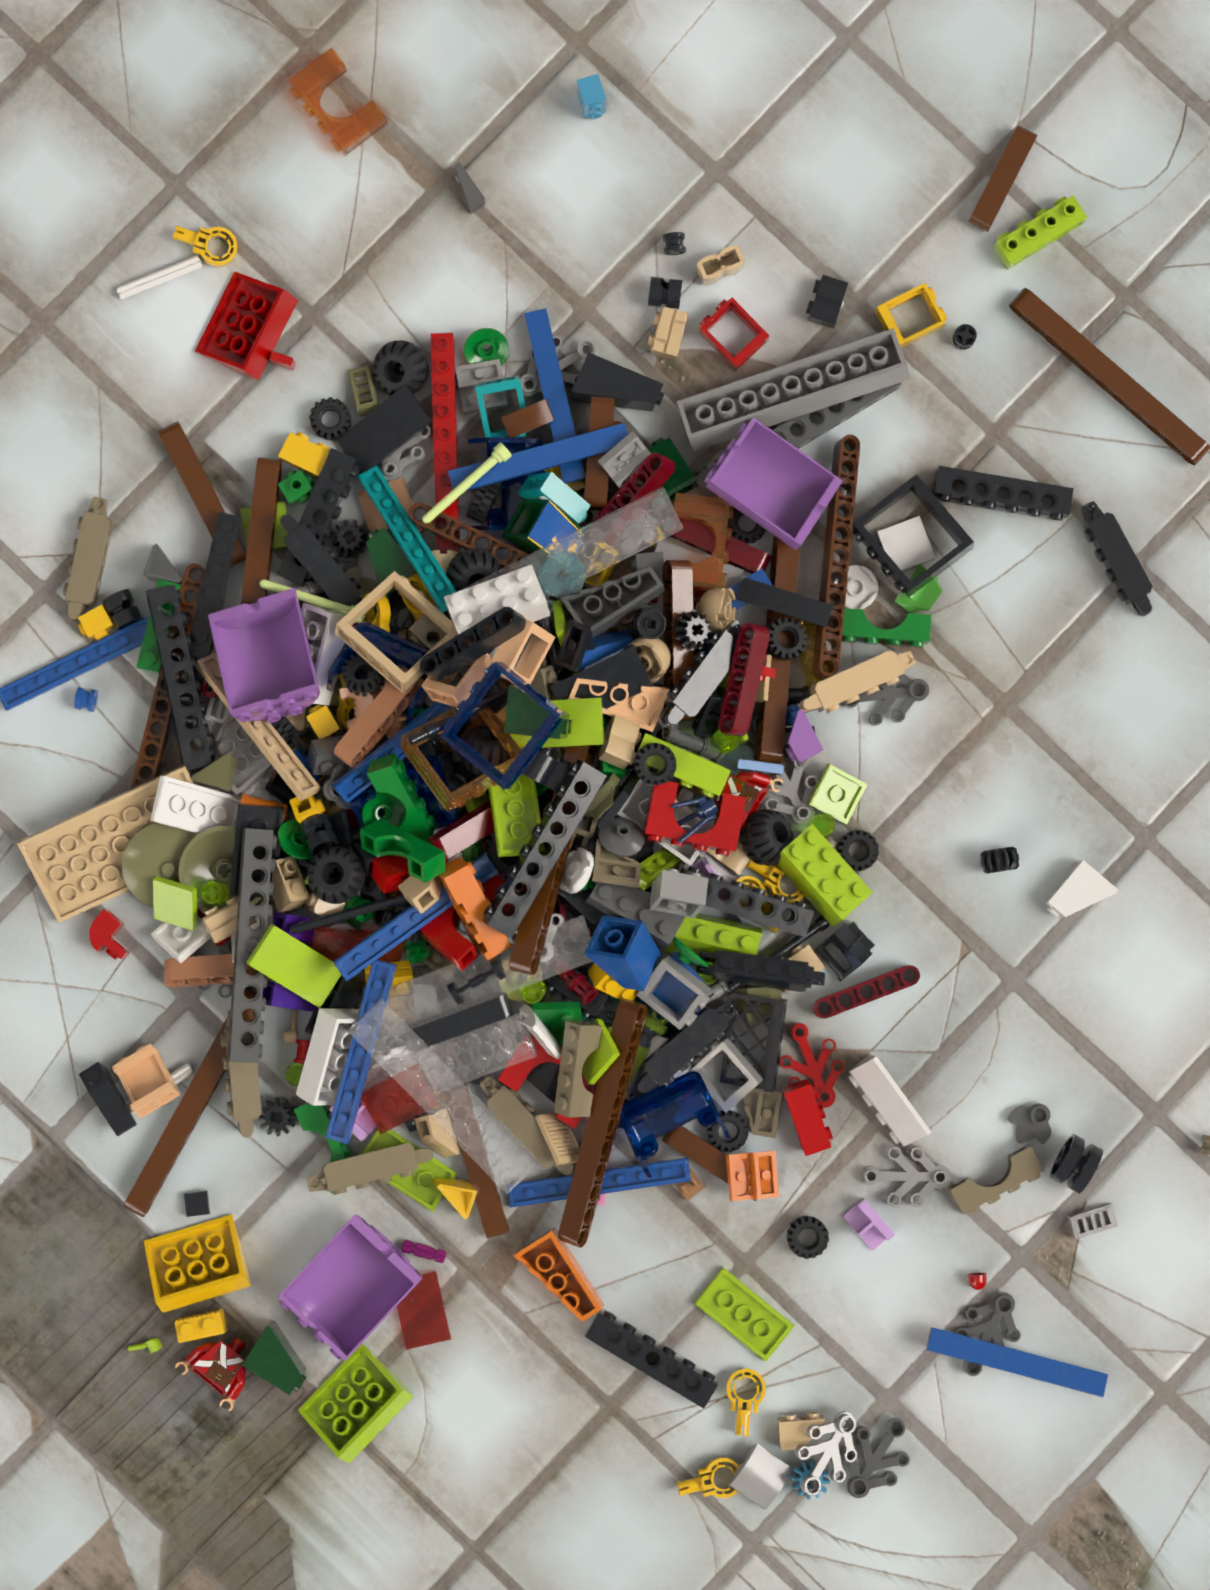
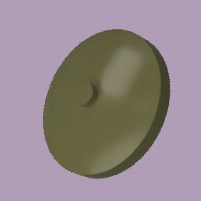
[122,822,197,908]
[178,824,261,912]

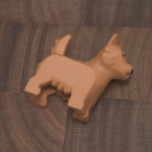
[339,678,413,739]

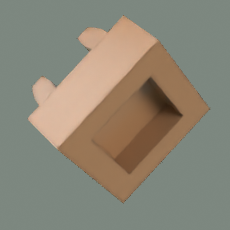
[673,1168,705,1201]

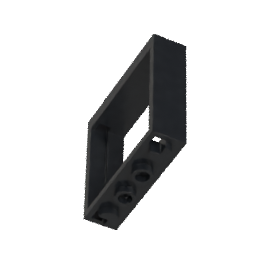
[852,474,974,597]

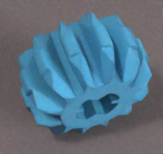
[790,1459,830,1500]

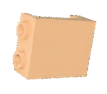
[111,1044,181,1118]

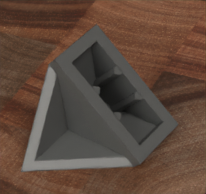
[144,543,183,584]

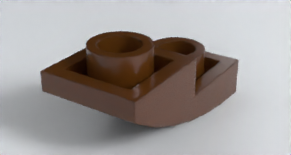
[501,398,554,438]

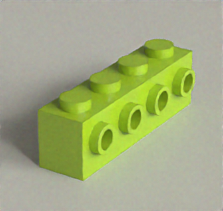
[994,195,1088,270]

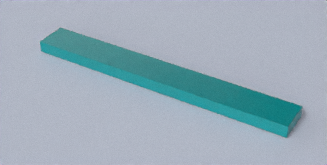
[357,465,456,613]

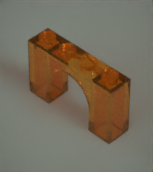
[289,47,388,156]
[673,493,734,591]

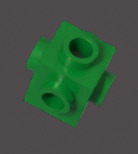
[278,470,315,507]

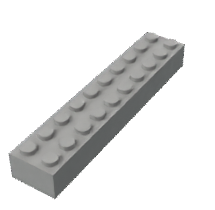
[677,328,910,452]

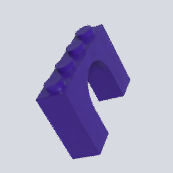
[262,912,324,1012]

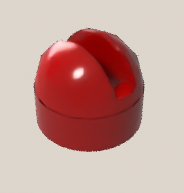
[968,1273,987,1290]

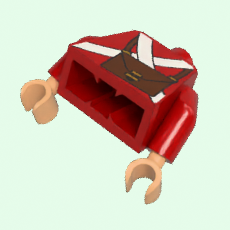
[715,771,783,829]
[175,1337,246,1411]

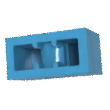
[577,74,606,119]

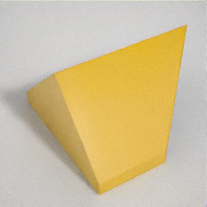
[432,1178,477,1220]

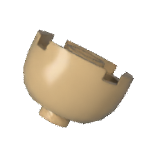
[695,587,736,632]
[628,636,671,683]

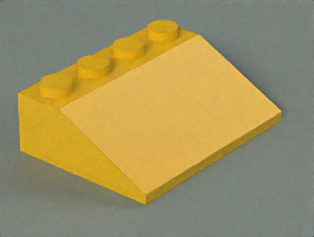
[144,1214,251,1313]

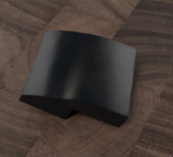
[526,1062,560,1104]

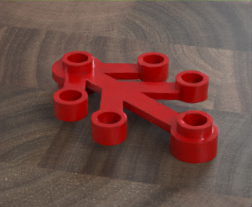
[779,1023,844,1108]

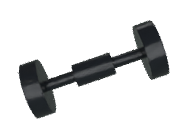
[447,957,507,1005]

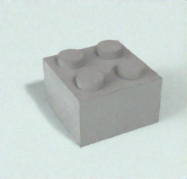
[649,869,708,918]

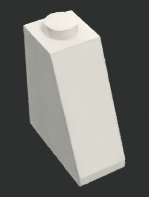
[1045,860,1118,918]

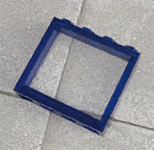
[439,662,567,790]

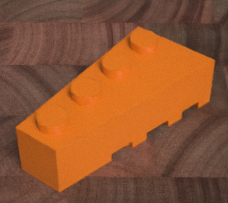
[438,856,512,961]
[513,1227,604,1322]

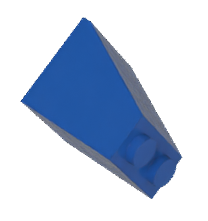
[580,630,637,670]
[585,915,661,991]
[634,951,707,1025]

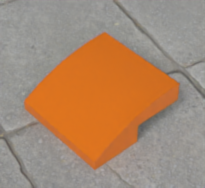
[726,1151,779,1201]

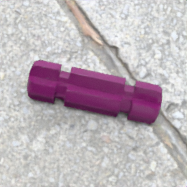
[401,1240,447,1263]

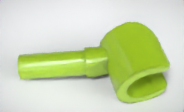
[128,1337,162,1354]

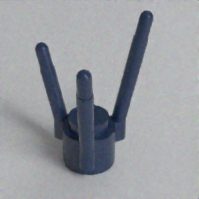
[671,795,718,844]

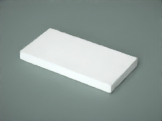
[150,776,241,833]

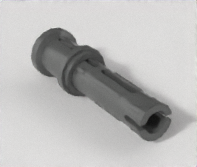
[662,726,725,763]

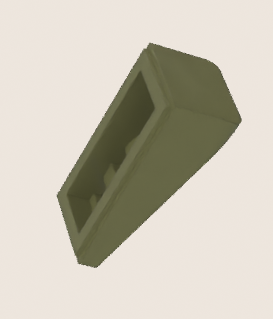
[347,365,380,417]

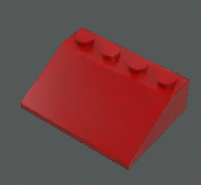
[195,271,298,380]

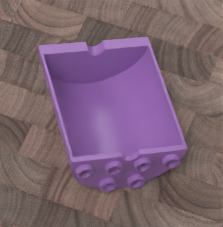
[704,417,843,551]
[208,588,320,723]
[278,1214,422,1361]

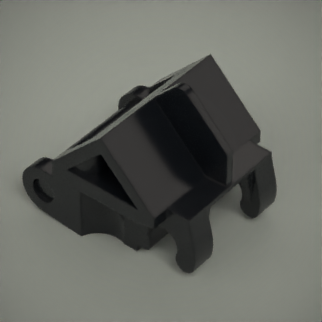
[813,921,875,982]

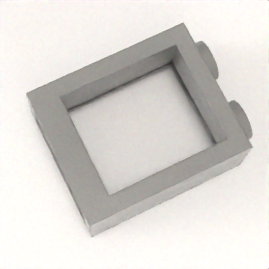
[636,955,712,1029]
[690,1038,764,1112]

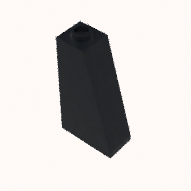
[569,352,665,412]

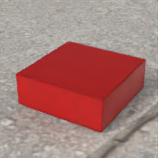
[270,351,296,371]

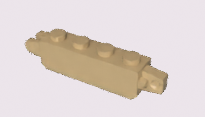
[798,650,916,714]

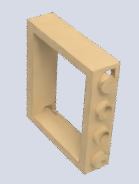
[336,571,458,693]

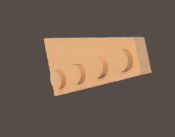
[568,678,670,732]

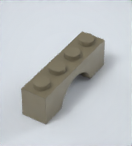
[554,1021,602,1117]
[948,1145,1045,1215]

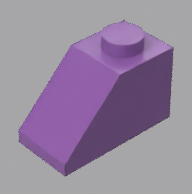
[786,709,824,764]

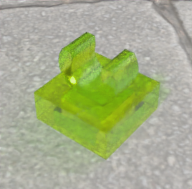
[644,1010,669,1035]

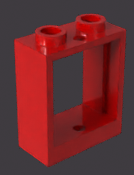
[699,297,770,371]

